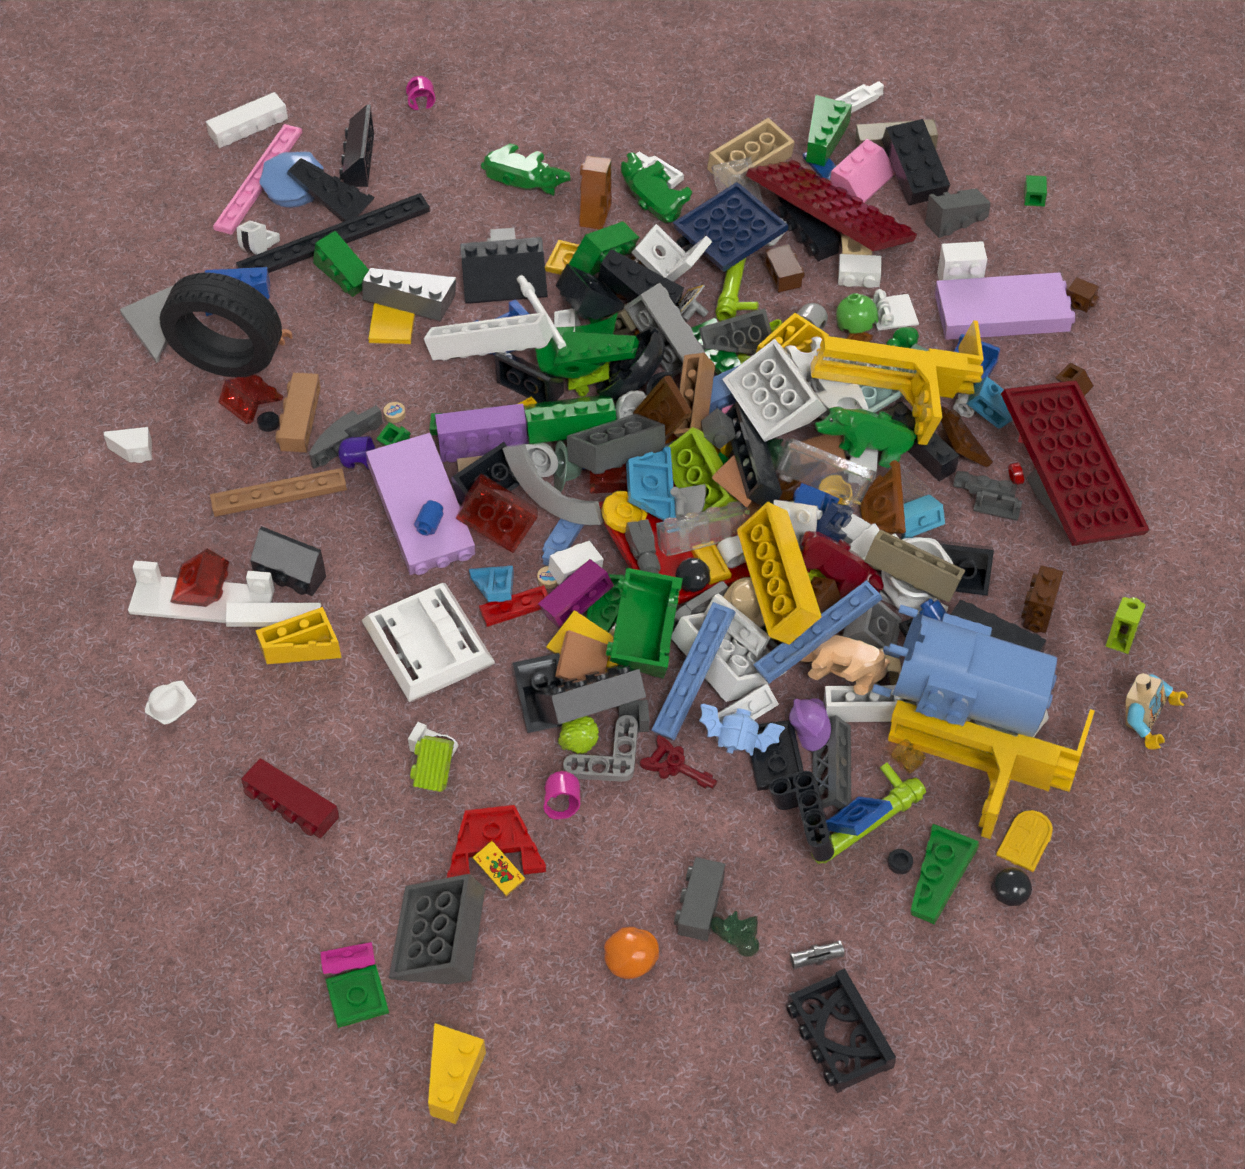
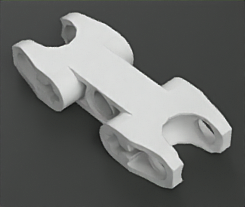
[785,336,869,419]

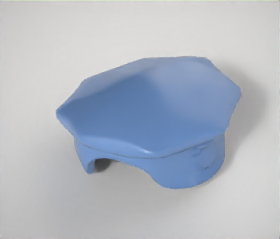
[259,152,323,208]

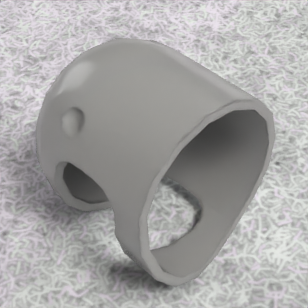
[797,303,828,329]

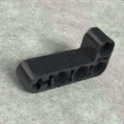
[769,771,834,862]

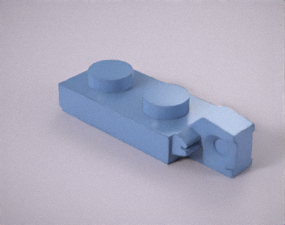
[542,518,584,566]

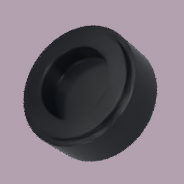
[257,412,280,432]
[887,849,913,874]

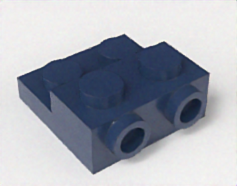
[816,503,854,542]

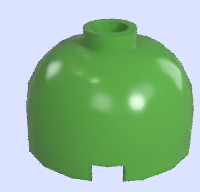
[836,293,879,334]

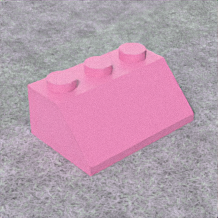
[830,139,895,203]

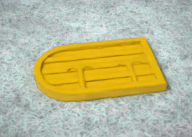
[996,810,1053,872]

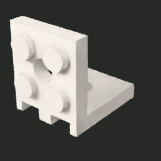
[632,224,712,282]

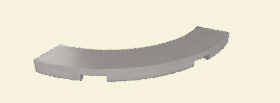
[503,444,604,525]

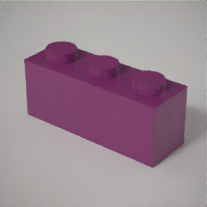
[538,559,614,629]

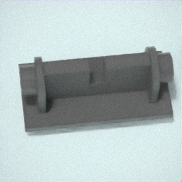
[973,490,1022,521]

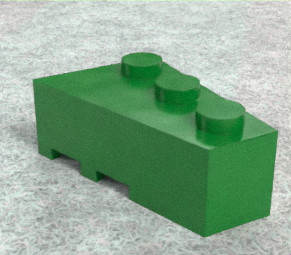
[569,221,640,276]
[313,231,369,297]

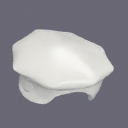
[881,537,953,609]

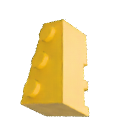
[756,313,829,353]
[255,607,342,664]
[428,1023,486,1124]

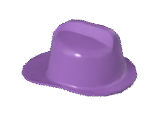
[789,698,831,751]

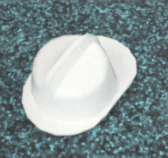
[525,443,558,477]
[145,681,197,724]

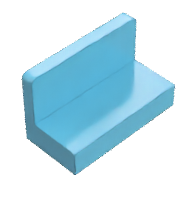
[902,495,945,537]

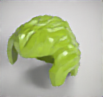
[558,716,599,754]

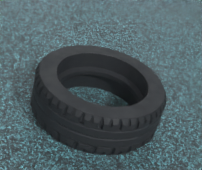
[159,272,282,377]

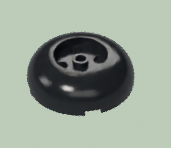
[596,327,665,401]

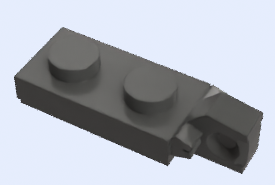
[954,471,1017,500]

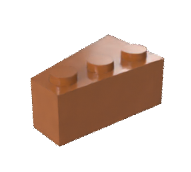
[579,155,612,230]

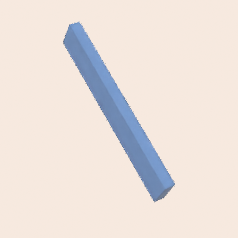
[753,580,882,683]
[651,602,736,741]

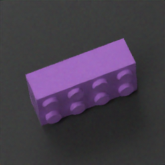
[435,404,528,462]

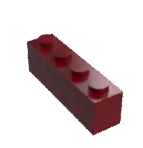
[241,758,339,839]

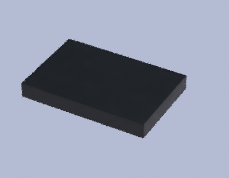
[750,720,804,791]

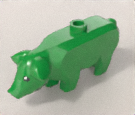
[481,143,571,196]
[621,152,692,223]
[815,406,916,468]

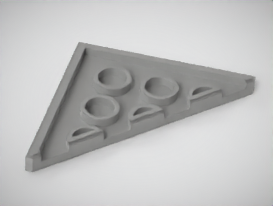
[120,285,174,363]

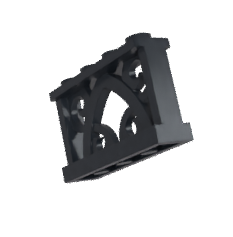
[786,968,896,1093]

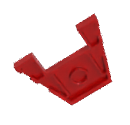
[447,805,546,878]

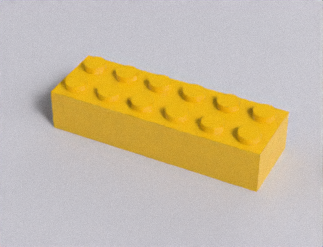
[737,502,822,645]

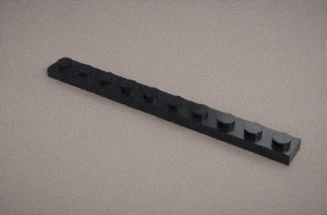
[236,193,430,273]

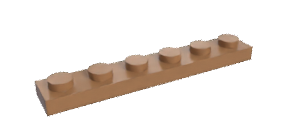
[210,468,347,517]

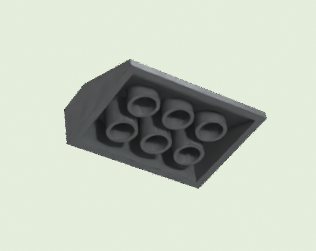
[389,874,485,984]

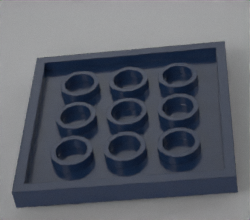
[673,182,788,272]

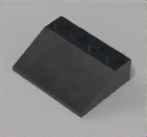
[460,237,548,304]

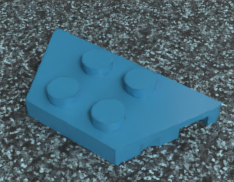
[626,447,676,525]

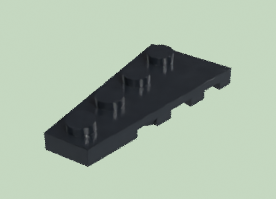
[287,157,375,222]

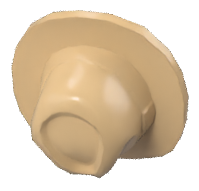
[723,577,765,628]

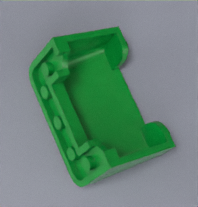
[606,568,683,679]

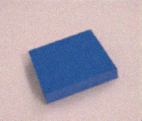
[827,796,893,836]

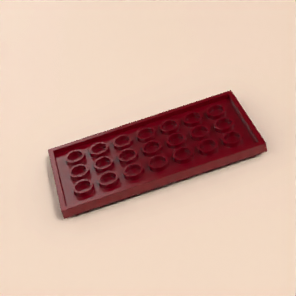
[746,160,917,251]
[1001,380,1150,546]

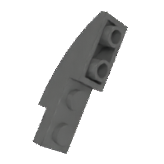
[309,405,383,469]

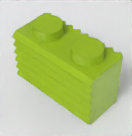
[410,735,454,792]

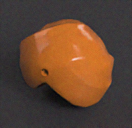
[604,927,659,979]

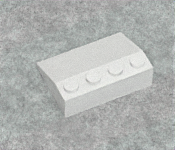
[723,339,827,441]
[671,613,787,702]

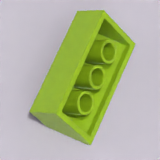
[668,427,742,524]

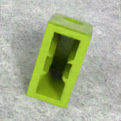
[1106,597,1146,654]

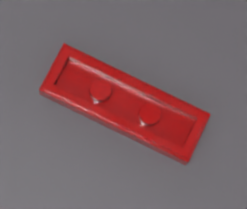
[479,585,548,627]

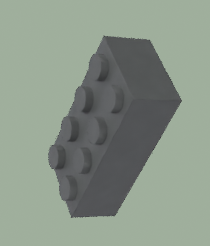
[567,414,665,474]

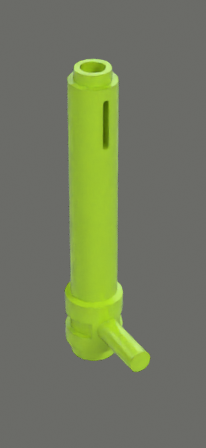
[715,258,759,321]
[811,762,926,864]

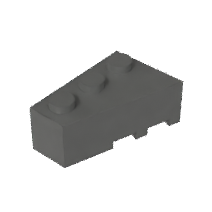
[925,188,991,238]

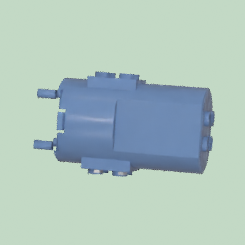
[872,605,1057,737]

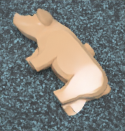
[800,635,890,695]

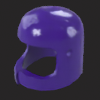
[339,436,376,470]

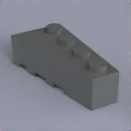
[363,268,456,321]

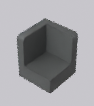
[618,700,649,733]

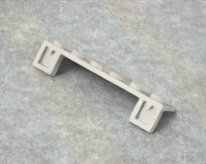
[128,561,275,623]

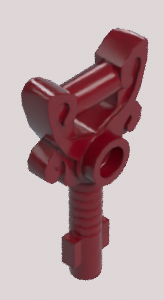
[640,735,718,789]

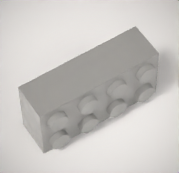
[624,283,706,377]

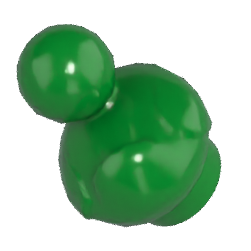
[886,327,919,348]

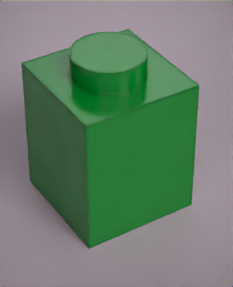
[1024,175,1047,207]

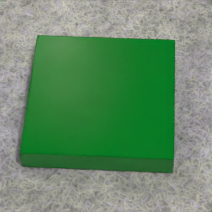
[325,964,389,1028]

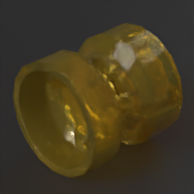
[891,739,926,773]

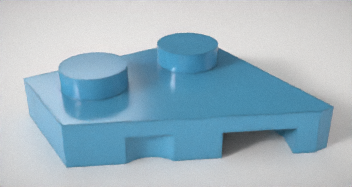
[469,566,514,602]

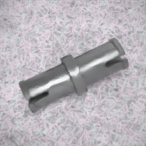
[790,940,845,969]

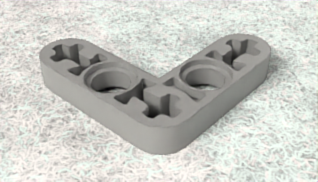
[563,715,638,782]

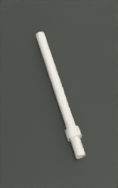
[517,276,566,349]

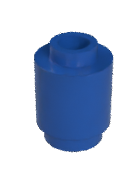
[414,500,444,536]
[918,598,948,621]

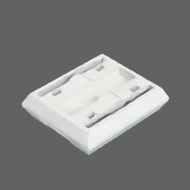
[362,583,495,702]

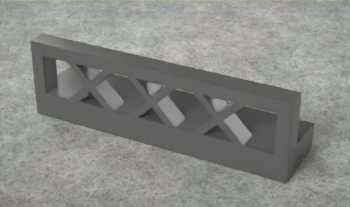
[813,715,851,810]

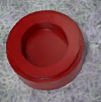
[1008,462,1024,485]

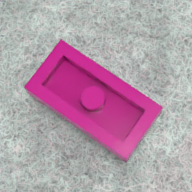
[321,942,375,974]

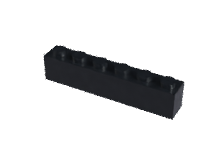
[726,401,782,506]

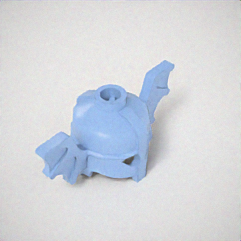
[699,704,785,756]

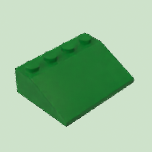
[523,395,616,444]

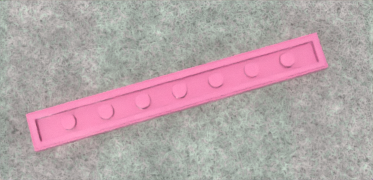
[213,124,302,235]

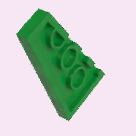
[692,318,741,375]
[554,332,639,368]
[911,824,979,925]

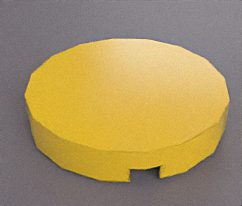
[601,491,647,533]

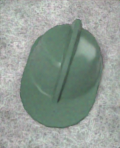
[554,441,582,492]

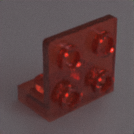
[218,375,284,424]

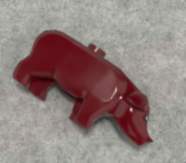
[799,531,884,603]

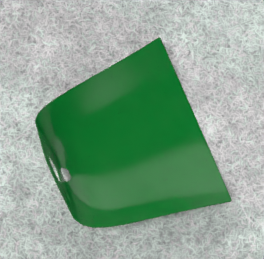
[535,312,618,379]

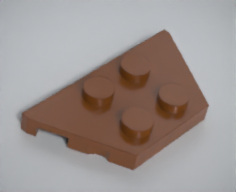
[860,460,906,534]

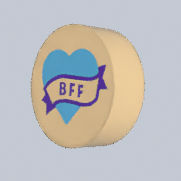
[383,402,406,423]
[537,566,558,589]

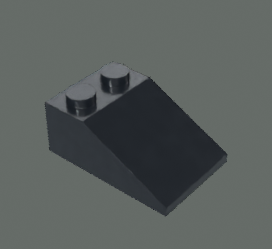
[511,653,565,733]

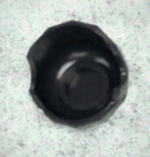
[676,558,711,593]
[991,867,1032,906]

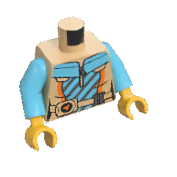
[1126,673,1188,750]

